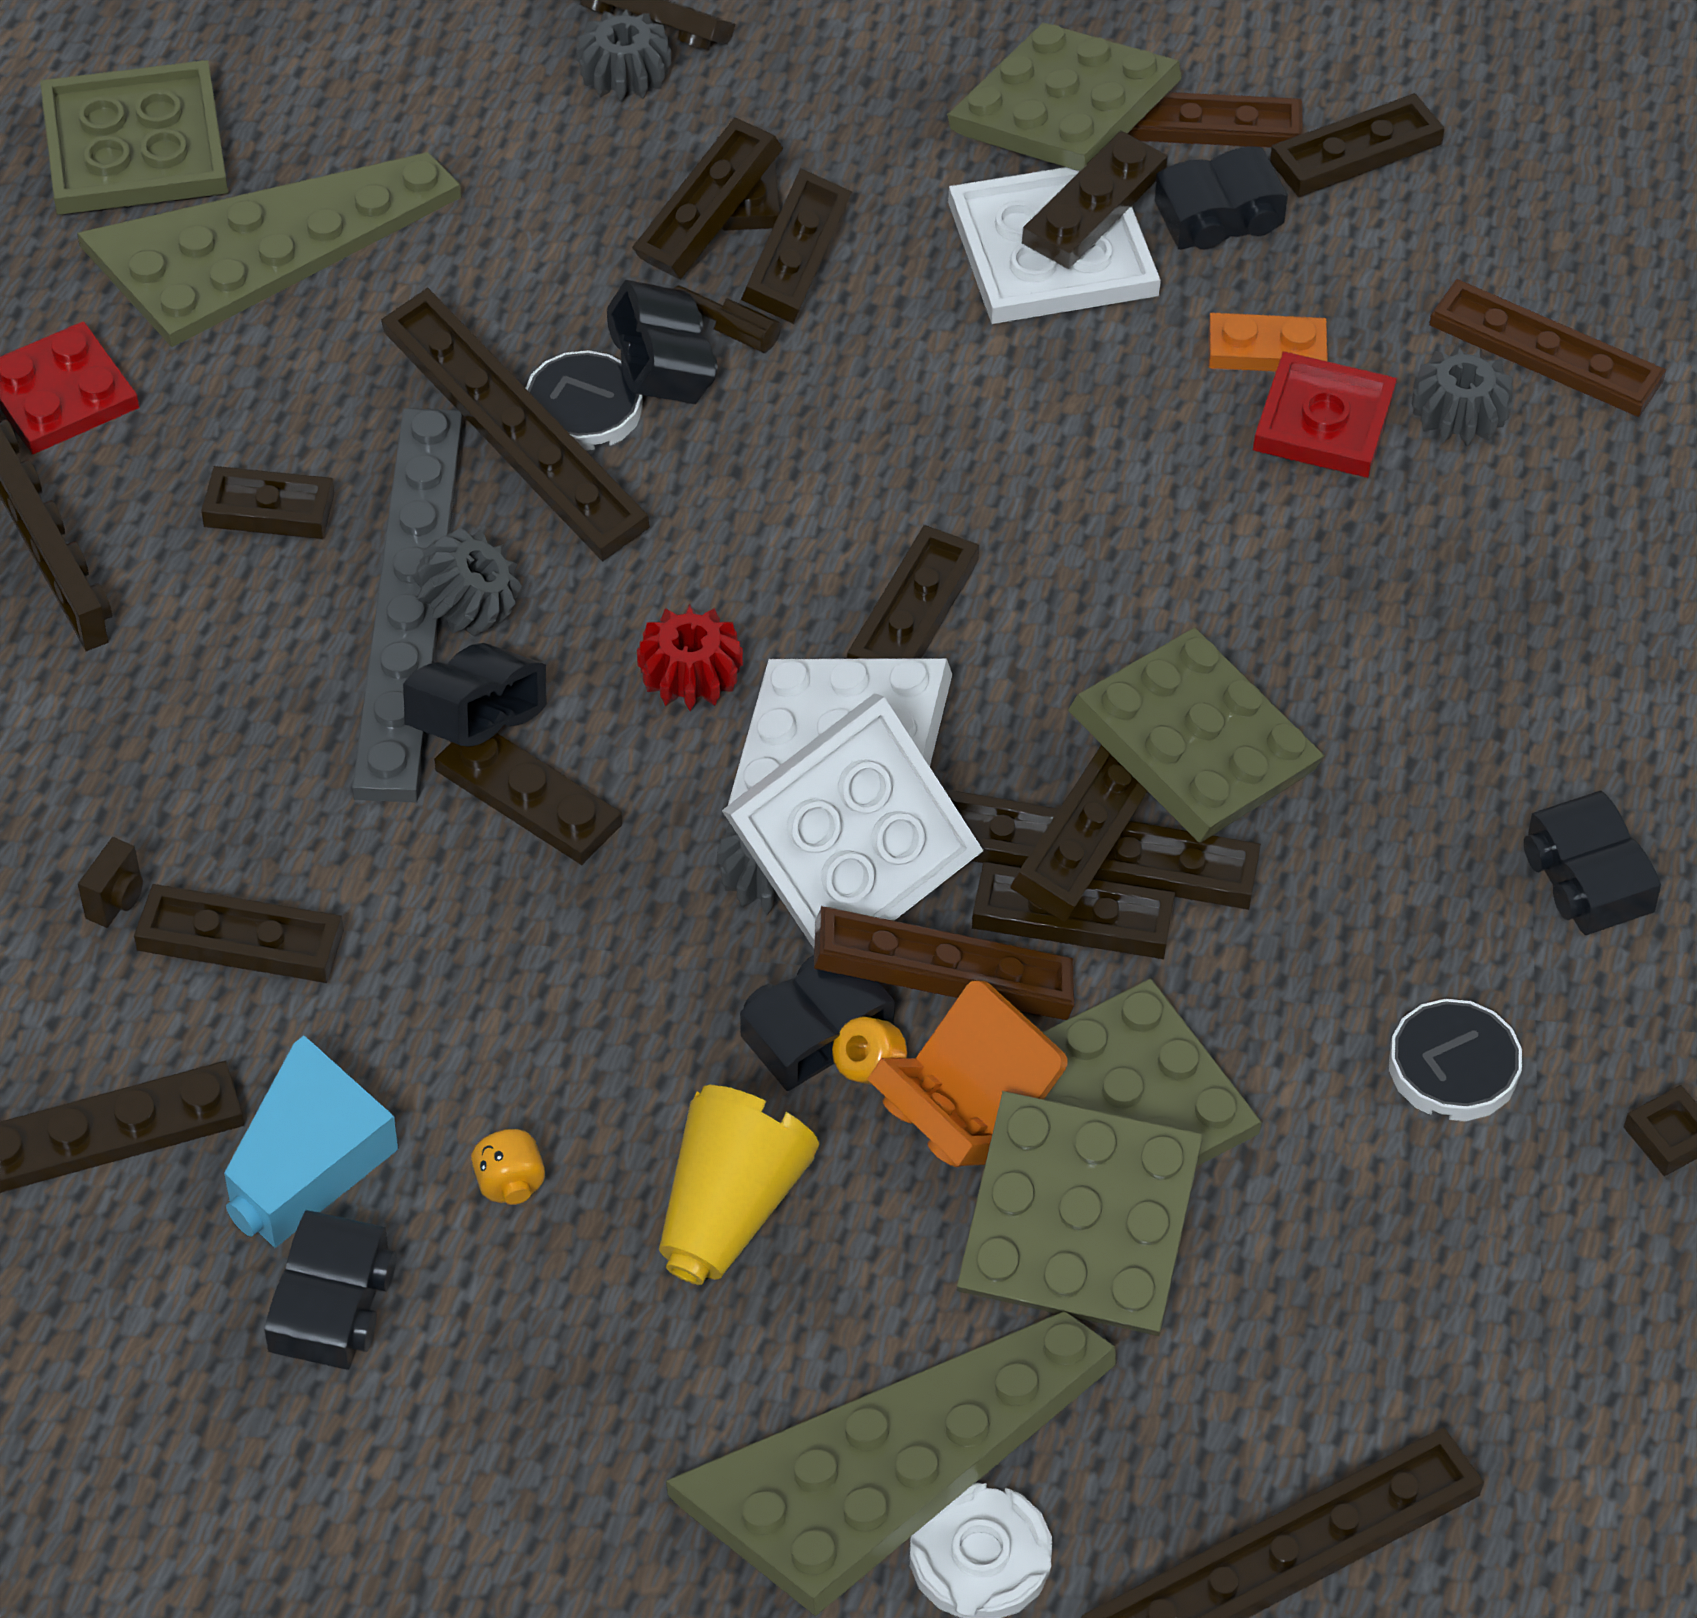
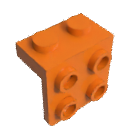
[867,981,1068,1167]

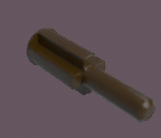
[673,285,781,354]

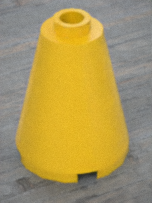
[659,1085,820,1285]

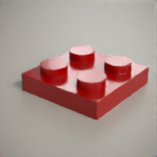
[0,321,139,455]
[1253,351,1397,478]

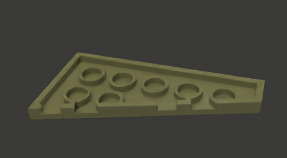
[77,152,461,347]
[666,1311,1116,1616]

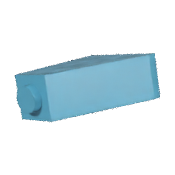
[224,1036,398,1248]

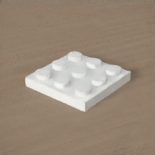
[948,167,1160,324]
[728,659,952,805]
[722,693,983,948]

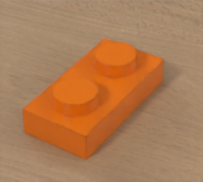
[1209,313,1327,371]

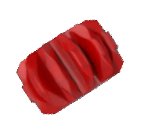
[637,603,743,711]

